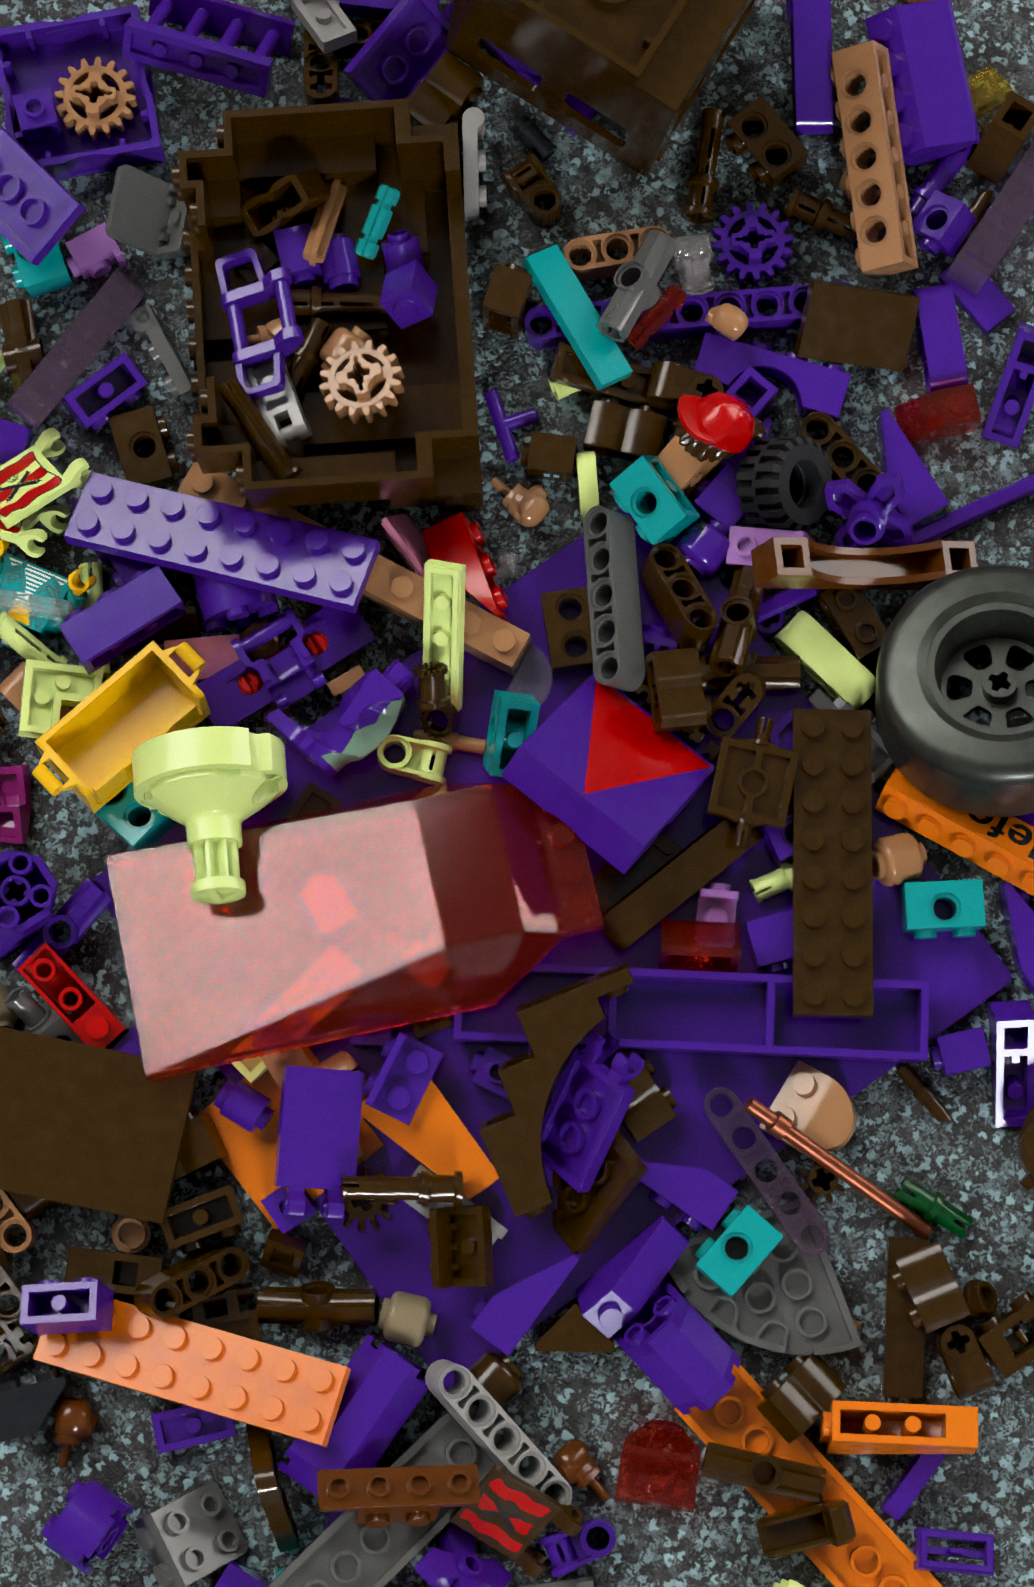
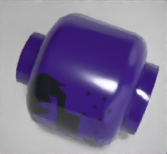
[675,520,730,578]

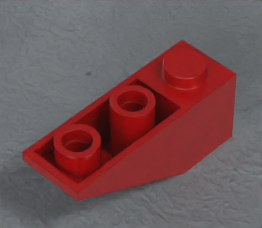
[421,512,509,622]
[17,943,129,1049]

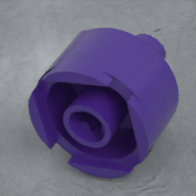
[194,575,280,634]
[41,1479,134,1575]

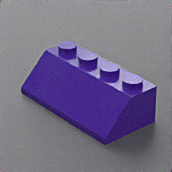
[865,0,981,168]

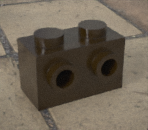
[160,1184,248,1255]

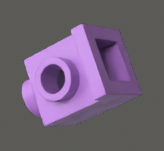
[64,222,127,280]

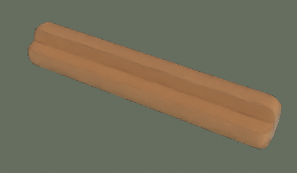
[302,179,347,266]

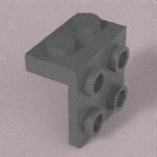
[105,164,191,260]
[133,1481,248,1587]

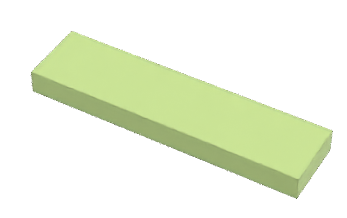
[423,559,466,712]

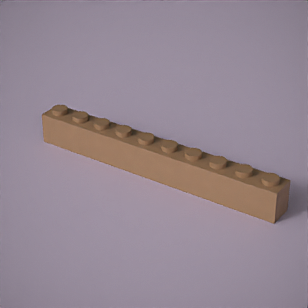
[177,462,533,677]

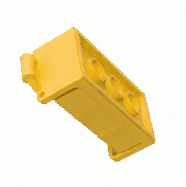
[32,641,211,814]

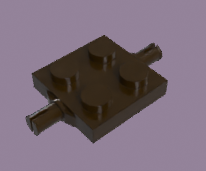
[706,717,800,849]

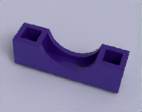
[694,331,851,423]

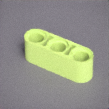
[774,610,876,710]

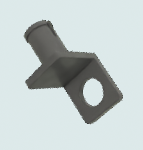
[4,986,85,1044]

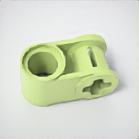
[377,734,453,786]

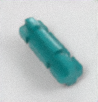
[354,184,400,260]

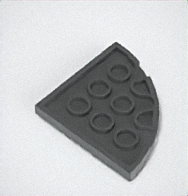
[668,1196,863,1356]

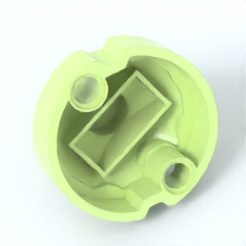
[131,726,288,905]

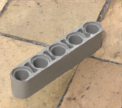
[425,1359,573,1505]

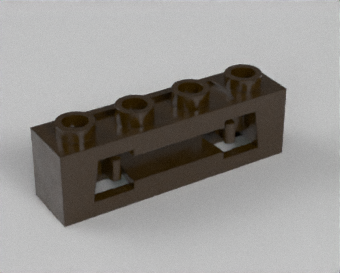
[975,1291,1034,1379]

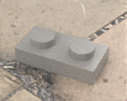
[291,0,358,54]

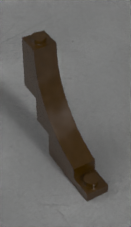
[479,962,634,1218]

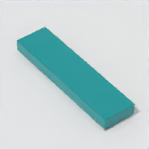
[522,244,633,391]

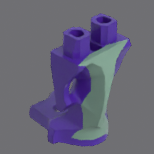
[264,659,415,779]

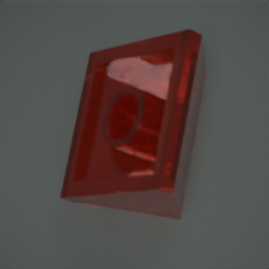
[658,919,741,973]

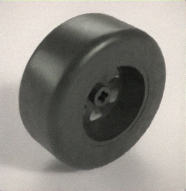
[875,565,1034,817]

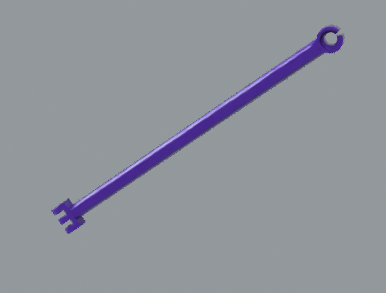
[677,474,1034,657]

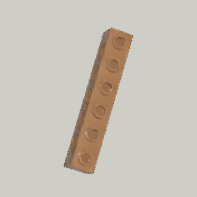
[830,40,919,278]

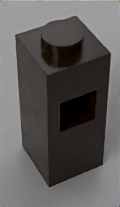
[64,1247,170,1298]

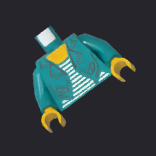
[0,539,97,650]

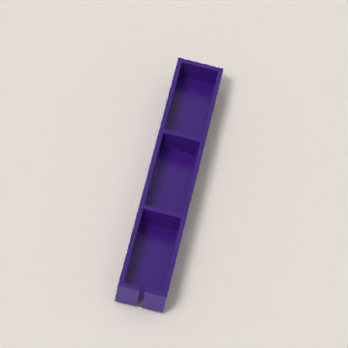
[453,960,930,1063]

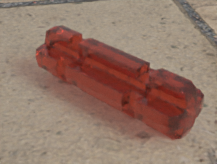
[626,284,687,349]

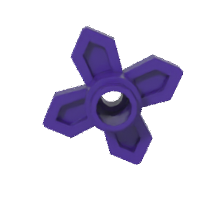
[824,472,915,548]
[414,1523,512,1587]

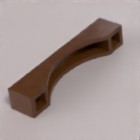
[751,537,978,590]

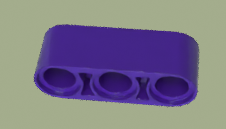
[911,284,968,395]

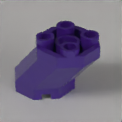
[0,850,59,961]
[612,1281,741,1415]

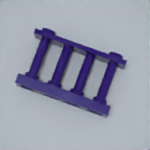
[122,0,295,98]

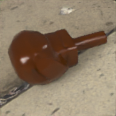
[54,1397,98,1467]
[553,1440,611,1503]

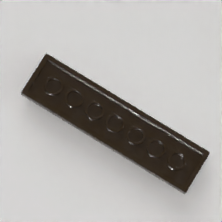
[792,709,873,1019]

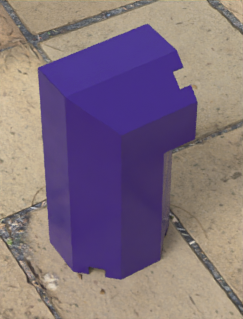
[277,1333,428,1514]

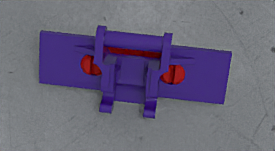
[196,607,376,726]

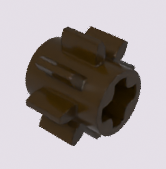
[798,1158,845,1204]

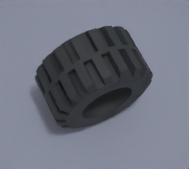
[736,436,833,532]

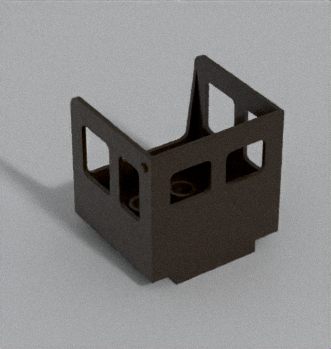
[445,0,758,178]

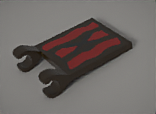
[450,1464,583,1578]

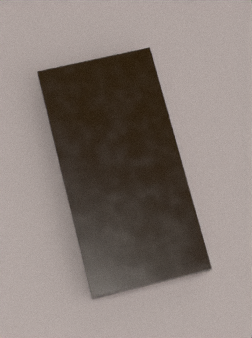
[0,1027,199,1224]

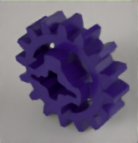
[711,202,794,286]

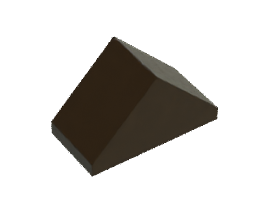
[535,1303,615,1352]

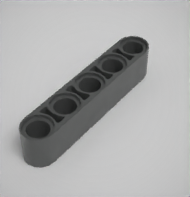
[583,505,645,692]

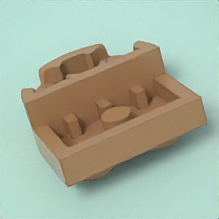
[759,1059,857,1155]

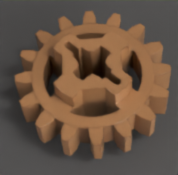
[55,57,138,141]
[319,340,405,424]

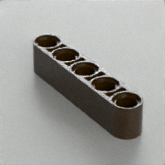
[594,818,765,953]

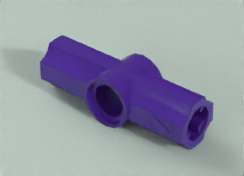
[12,876,115,974]

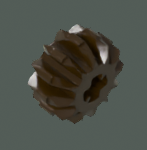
[343,1166,398,1234]

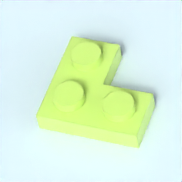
[18,659,103,739]

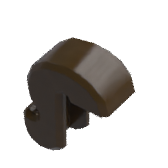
[756,1499,857,1559]

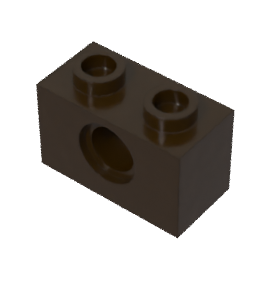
[108,405,180,489]

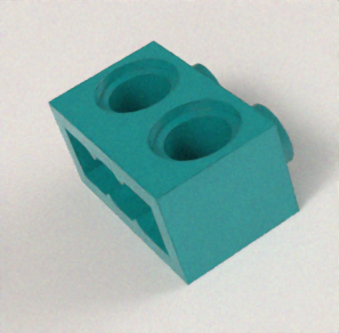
[95,781,174,858]

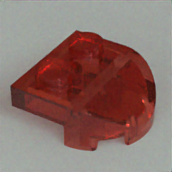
[614,1420,701,1513]

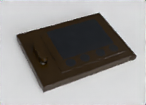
[580,832,683,913]

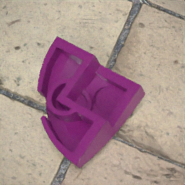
[0,764,31,844]

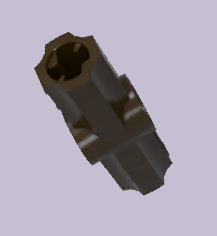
[0,299,51,417]
[709,565,766,678]
[702,652,801,696]
[256,1281,379,1332]
[701,1441,826,1503]

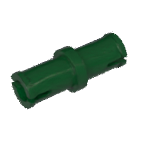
[893,1176,974,1239]

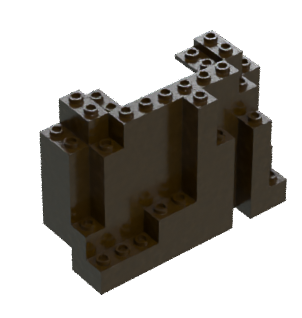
[172,98,484,514]

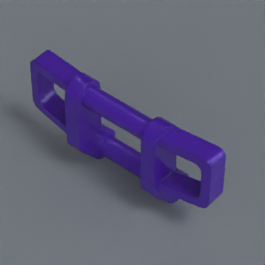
[215,248,304,401]

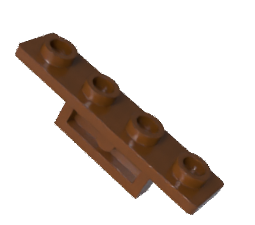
[317,1464,480,1528]

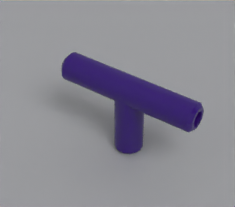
[484,389,539,463]

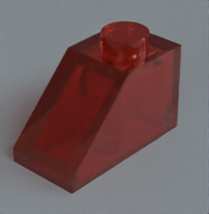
[894,383,981,443]

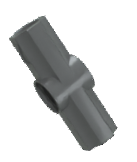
[596,229,678,343]

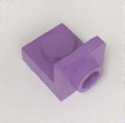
[694,883,739,942]

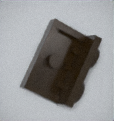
[427,1205,495,1289]

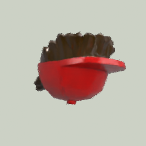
[673,392,767,463]

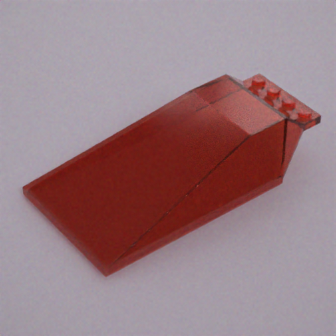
[105,783,604,1081]

